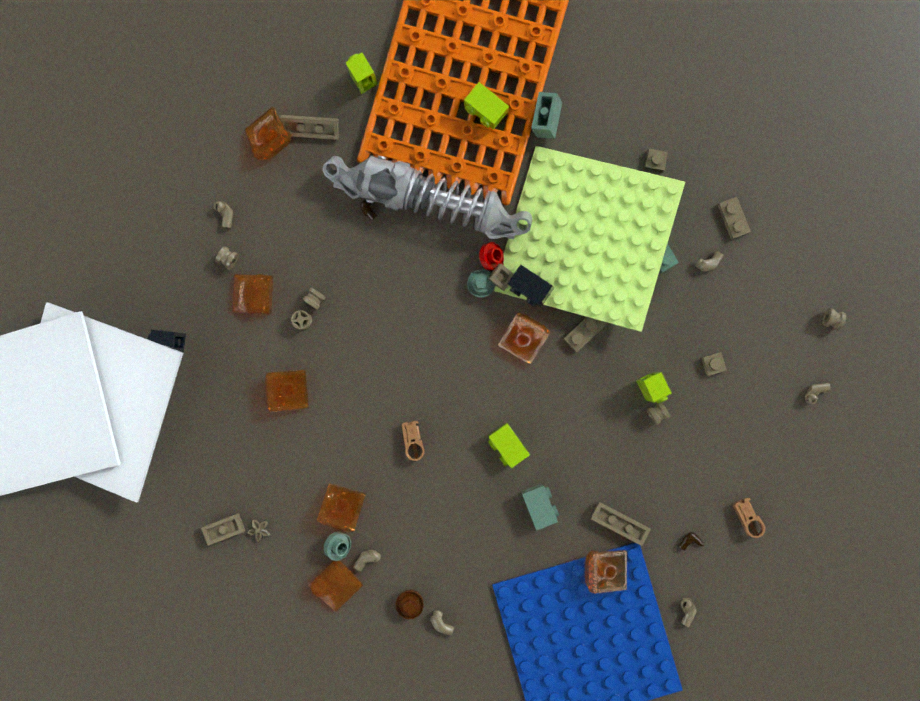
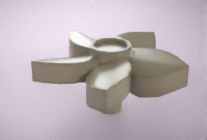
[248,519,271,542]

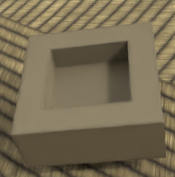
[644,149,668,172]
[488,263,514,291]
[701,352,727,376]

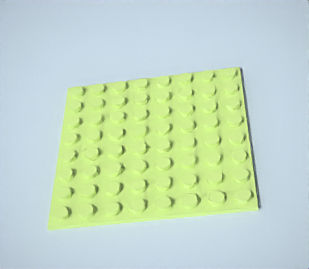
[493,146,685,332]

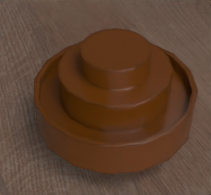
[395,589,424,619]

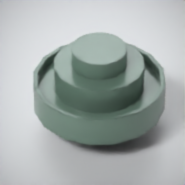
[467,269,495,298]
[324,531,351,561]

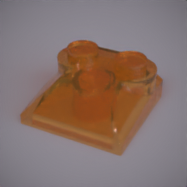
[245,107,291,160]
[233,274,273,314]
[498,312,550,365]
[265,370,309,412]
[317,483,366,532]
[585,550,627,594]
[308,560,363,612]

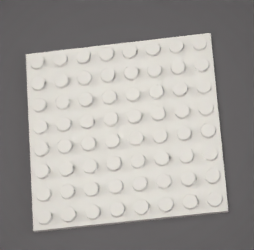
[41,302,183,502]
[0,311,120,496]

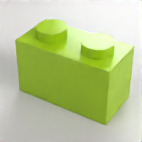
[345,53,378,94]
[464,82,509,130]
[636,372,672,404]
[488,422,530,468]

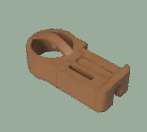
[402,421,425,461]
[733,498,765,538]

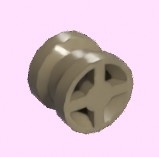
[215,246,239,270]
[302,287,327,310]
[822,308,846,331]
[291,310,312,330]
[646,402,670,425]

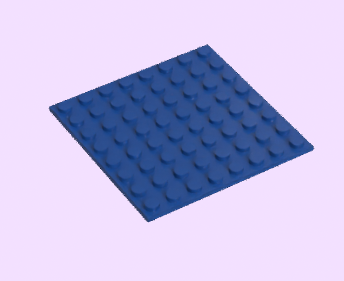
[492,543,683,701]

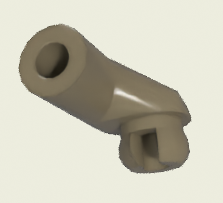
[214,201,233,229]
[696,251,724,272]
[804,383,831,404]
[353,549,381,571]
[680,598,697,627]
[430,610,454,636]

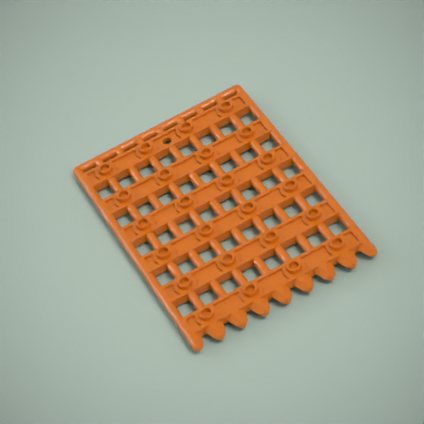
[357,0,569,206]

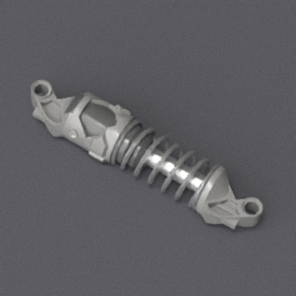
[323,155,532,240]

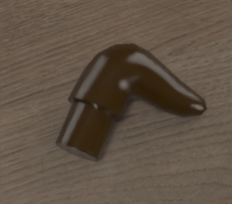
[360,200,377,221]
[679,532,704,551]

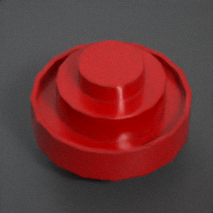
[479,242,504,271]

